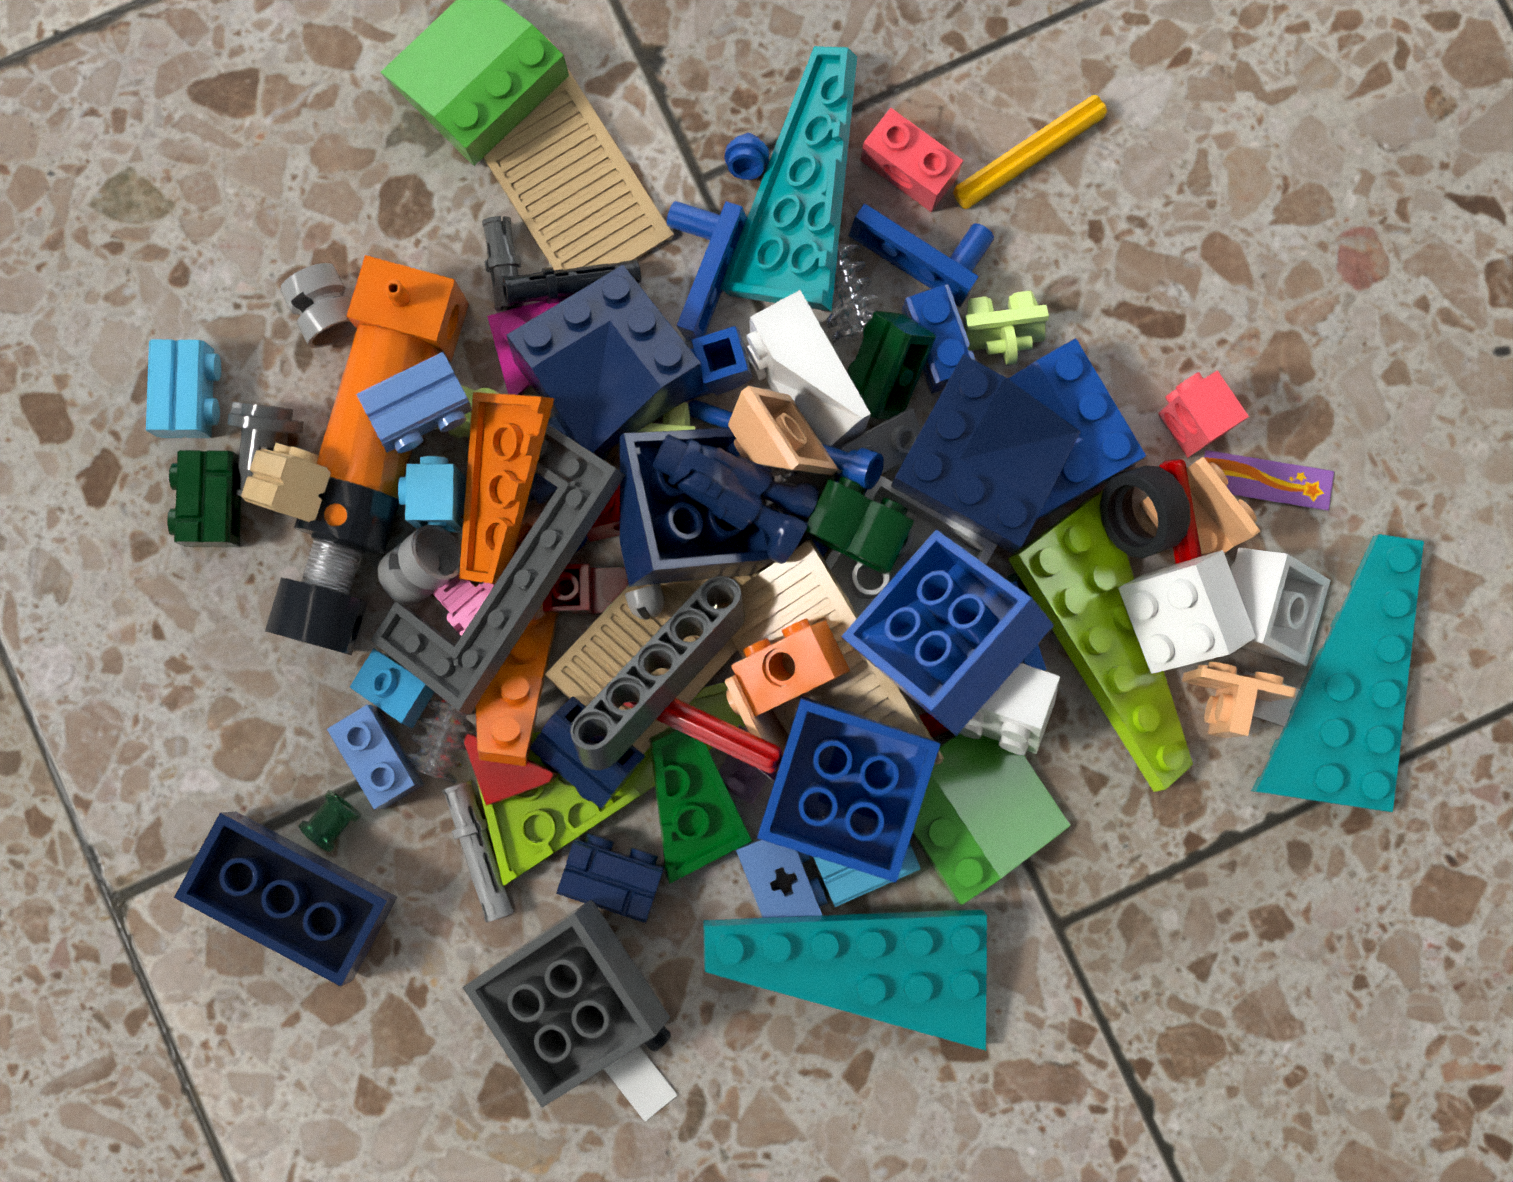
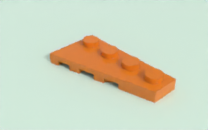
[459,392,555,584]
[475,586,559,766]

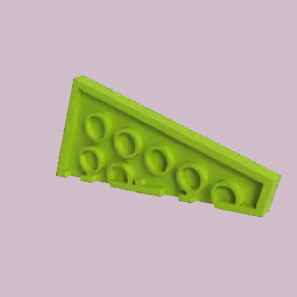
[1008,490,1193,792]
[476,682,745,886]

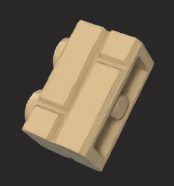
[241,443,331,522]

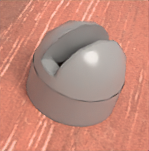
[625,584,665,620]

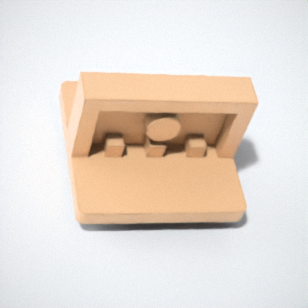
[1182,661,1296,738]

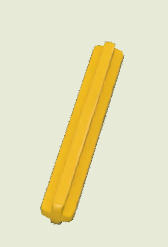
[953,95,1107,209]

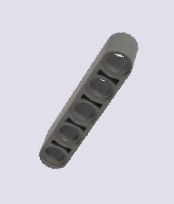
[570,576,745,770]

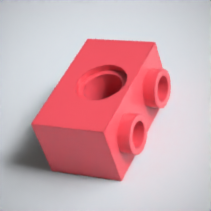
[860,108,964,212]

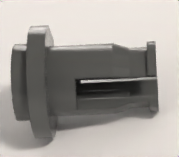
[227,402,304,496]

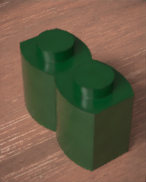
[803,477,914,575]

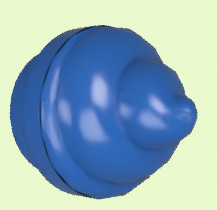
[725,133,769,180]

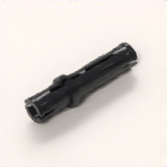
[502,259,641,306]

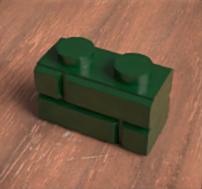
[847,311,936,419]
[167,450,242,548]

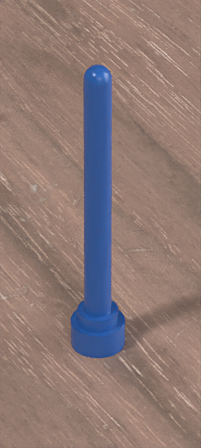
[688,400,884,489]

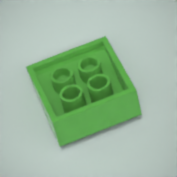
[381,0,569,166]
[912,733,1071,905]

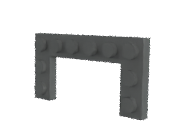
[371,424,625,715]

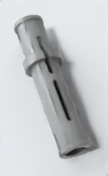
[442,780,514,923]

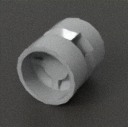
[280,263,357,348]
[378,525,461,605]

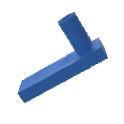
[667,201,747,341]
[848,203,994,307]

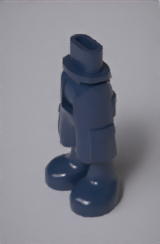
[652,434,819,564]

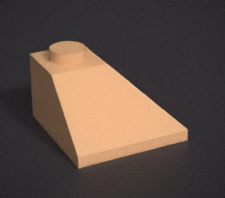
[728,386,839,475]

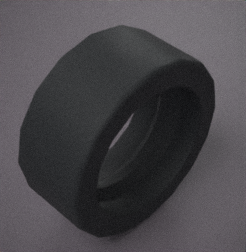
[1100,465,1191,558]

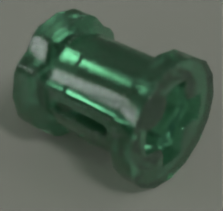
[298,790,361,852]

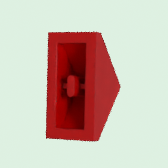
[464,734,559,805]

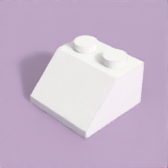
[1230,547,1330,667]

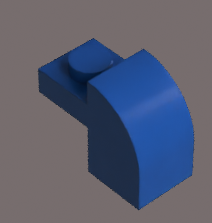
[685,326,753,402]

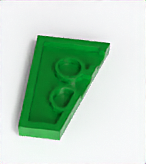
[649,727,752,884]

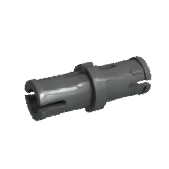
[482,216,524,311]

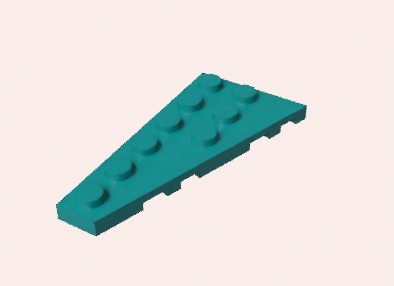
[720,46,857,311]
[1251,534,1424,812]
[703,909,987,1051]

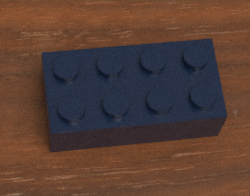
[174,811,398,987]

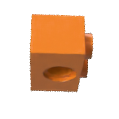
[731,618,851,717]

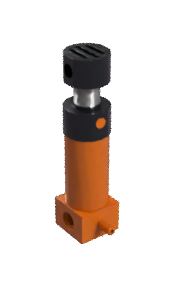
[265,255,469,655]

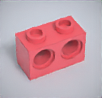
[1158,370,1249,458]

